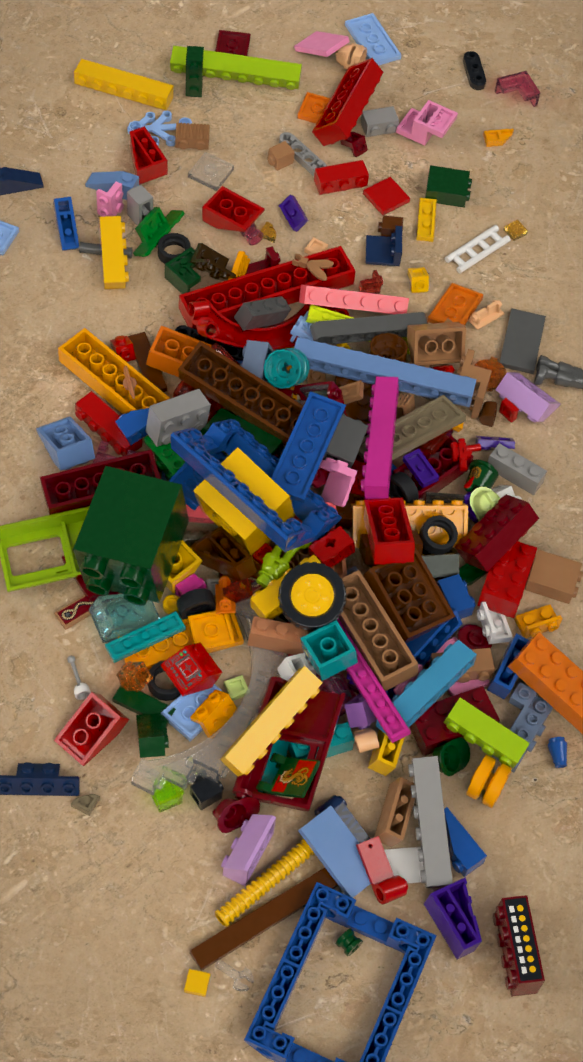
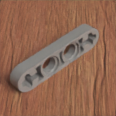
[279,132,327,176]

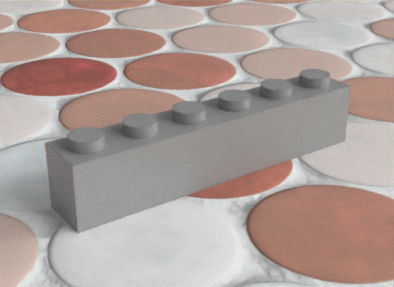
[408,756,453,888]

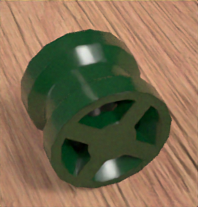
[335,928,363,956]

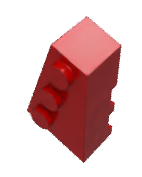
[130,126,168,185]

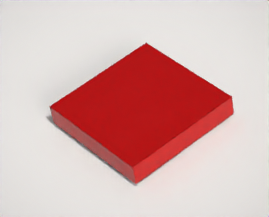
[363,177,410,215]

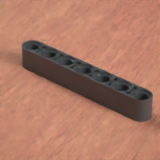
[310,312,428,345]

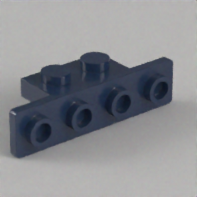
[0,762,80,796]

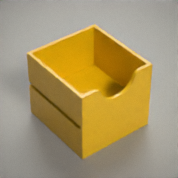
[193,447,295,558]

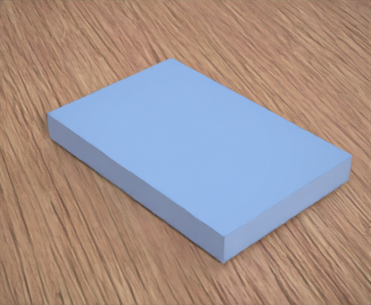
[161,684,223,742]

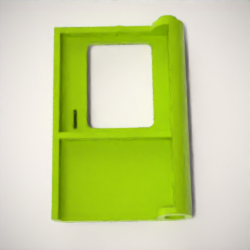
[0,506,90,592]

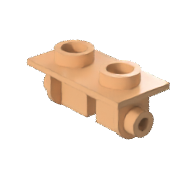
[468,300,505,330]

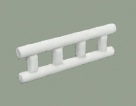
[445,225,511,274]

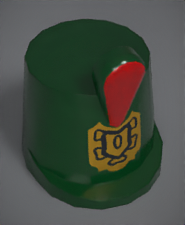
[464,459,499,493]

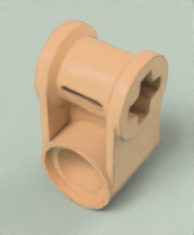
[352,727,379,753]

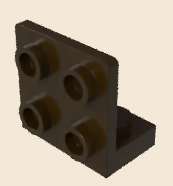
[191,243,236,280]

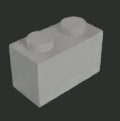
[361,106,399,137]
[127,185,153,226]

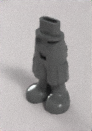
[534,355,583,389]

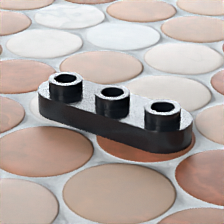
[463,51,486,90]

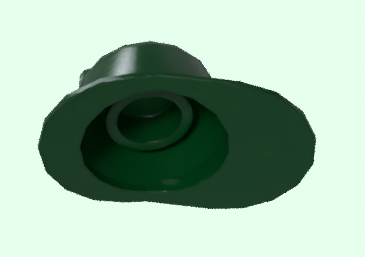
[432,738,470,777]

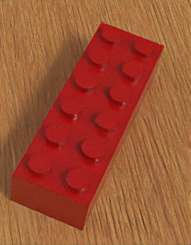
[312,58,384,146]

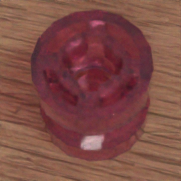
[240,223,263,245]

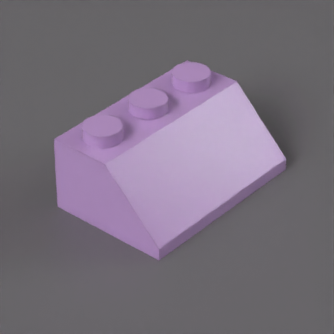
[496,372,561,423]
[221,814,276,887]

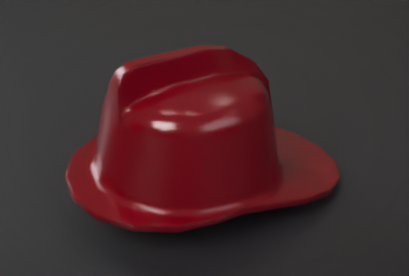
[212,797,260,833]

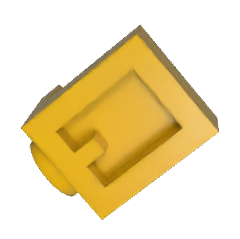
[407,267,429,293]

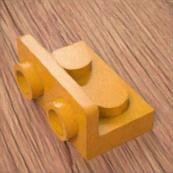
[514,604,563,638]

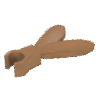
[292,254,334,281]

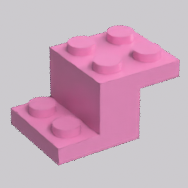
[396,100,458,146]

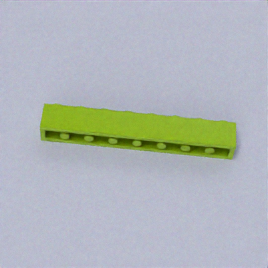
[170,45,302,90]

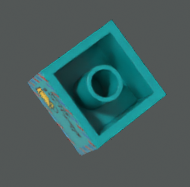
[300,620,358,681]

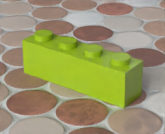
[443,698,530,768]

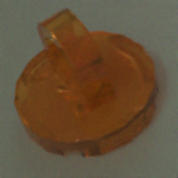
[474,356,507,392]

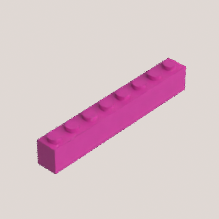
[361,377,399,499]

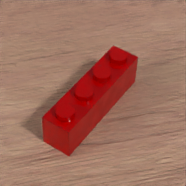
[75,391,142,456]

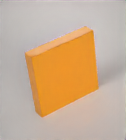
[188,611,236,652]

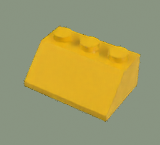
[166,540,202,594]

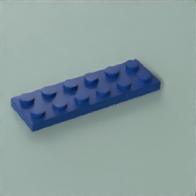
[271,391,346,503]

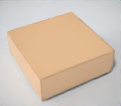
[304,237,328,255]

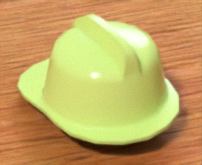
[470,487,500,521]

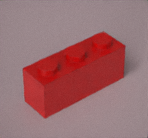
[314,160,369,195]

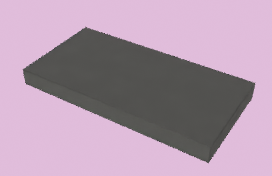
[499,308,546,374]

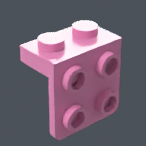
[319,457,357,507]

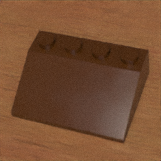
[363,548,456,643]

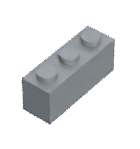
[488,443,547,495]

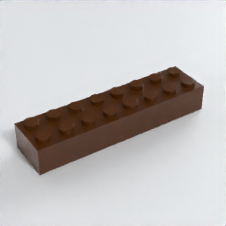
[178,341,303,446]

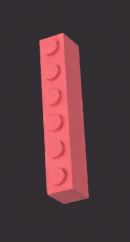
[299,285,409,314]

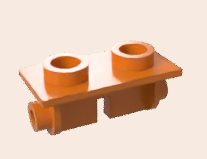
[215,575,236,614]

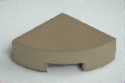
[71,794,100,816]

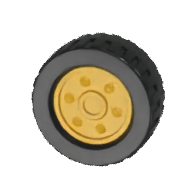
[278,562,346,631]

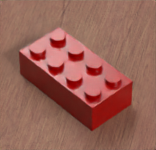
[364,497,415,565]
[477,541,537,618]

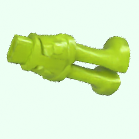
[256,522,312,588]

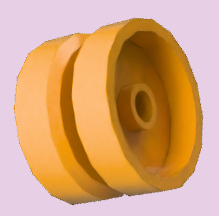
[466,755,512,808]

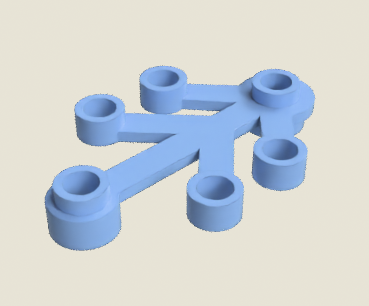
[127,111,192,146]

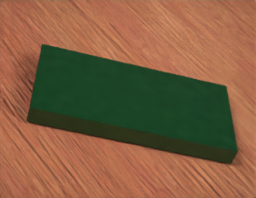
[200,408,283,456]

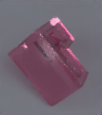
[495,71,540,107]

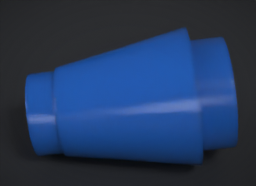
[547,737,567,768]

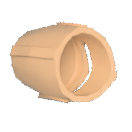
[335,43,367,69]

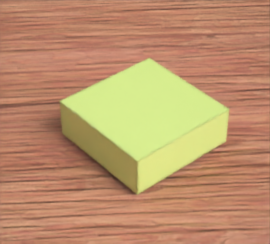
[223,675,250,701]

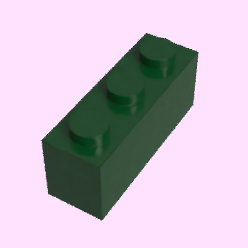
[186,46,204,97]
[136,713,169,758]

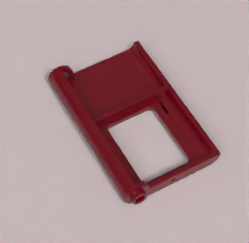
[232,676,346,811]

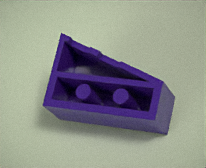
[424,877,482,960]

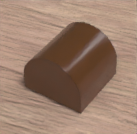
[479,401,497,427]

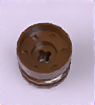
[369,333,408,362]

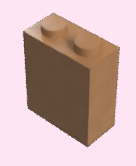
[525,549,583,604]

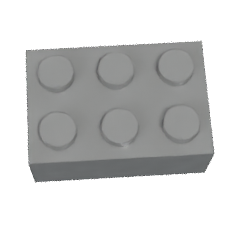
[146,389,211,447]

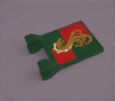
[256,753,320,798]

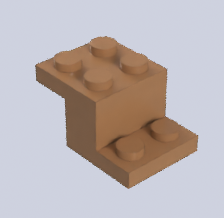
[456,349,492,420]

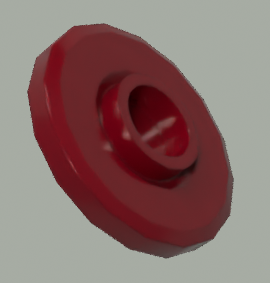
[457,624,492,650]

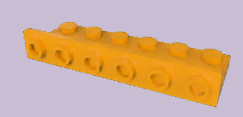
[351,500,468,548]

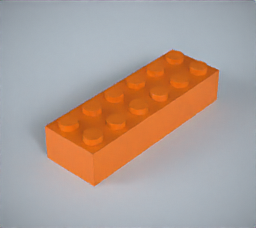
[508,632,583,734]

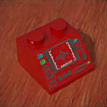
[161,642,223,696]

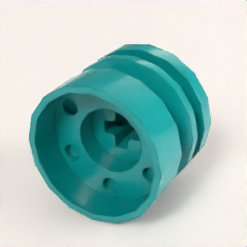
[264,348,310,389]

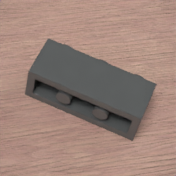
[234,296,291,331]

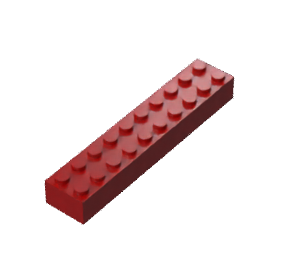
[179,246,356,330]

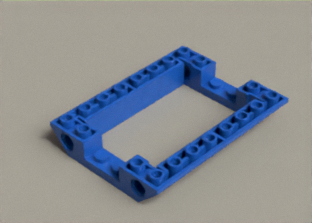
[171,419,342,552]
[244,882,437,1062]

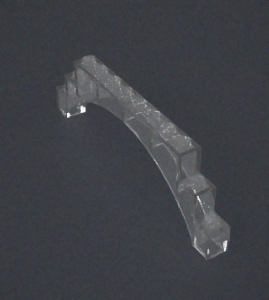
[131,590,289,795]

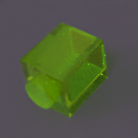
[151,777,185,813]

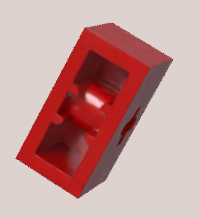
[309,526,355,568]

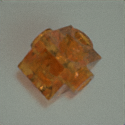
[116,661,153,692]

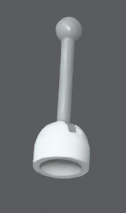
[67,655,91,700]

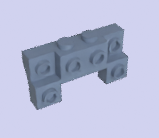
[480,682,553,772]

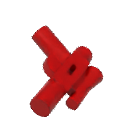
[450,438,481,471]

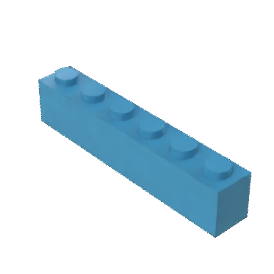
[376,640,477,734]

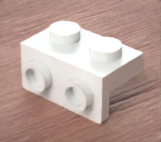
[477,602,513,644]

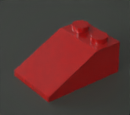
[202,186,265,232]
[54,692,130,766]

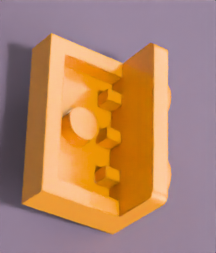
[190,690,239,739]

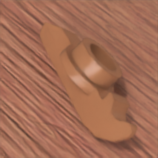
[123,366,137,399]

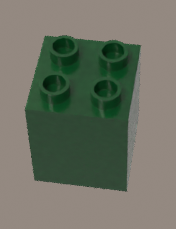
[73,466,189,606]

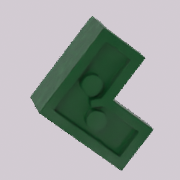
[165,247,201,294]

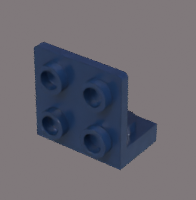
[365,226,403,266]

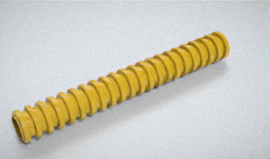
[215,839,315,927]

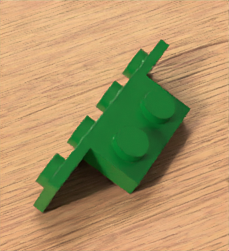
[133,207,185,257]
[144,435,186,481]

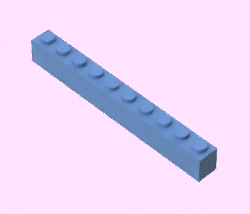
[294,337,477,407]

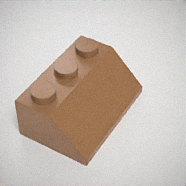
[407,322,466,366]

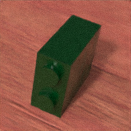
[425,165,472,208]

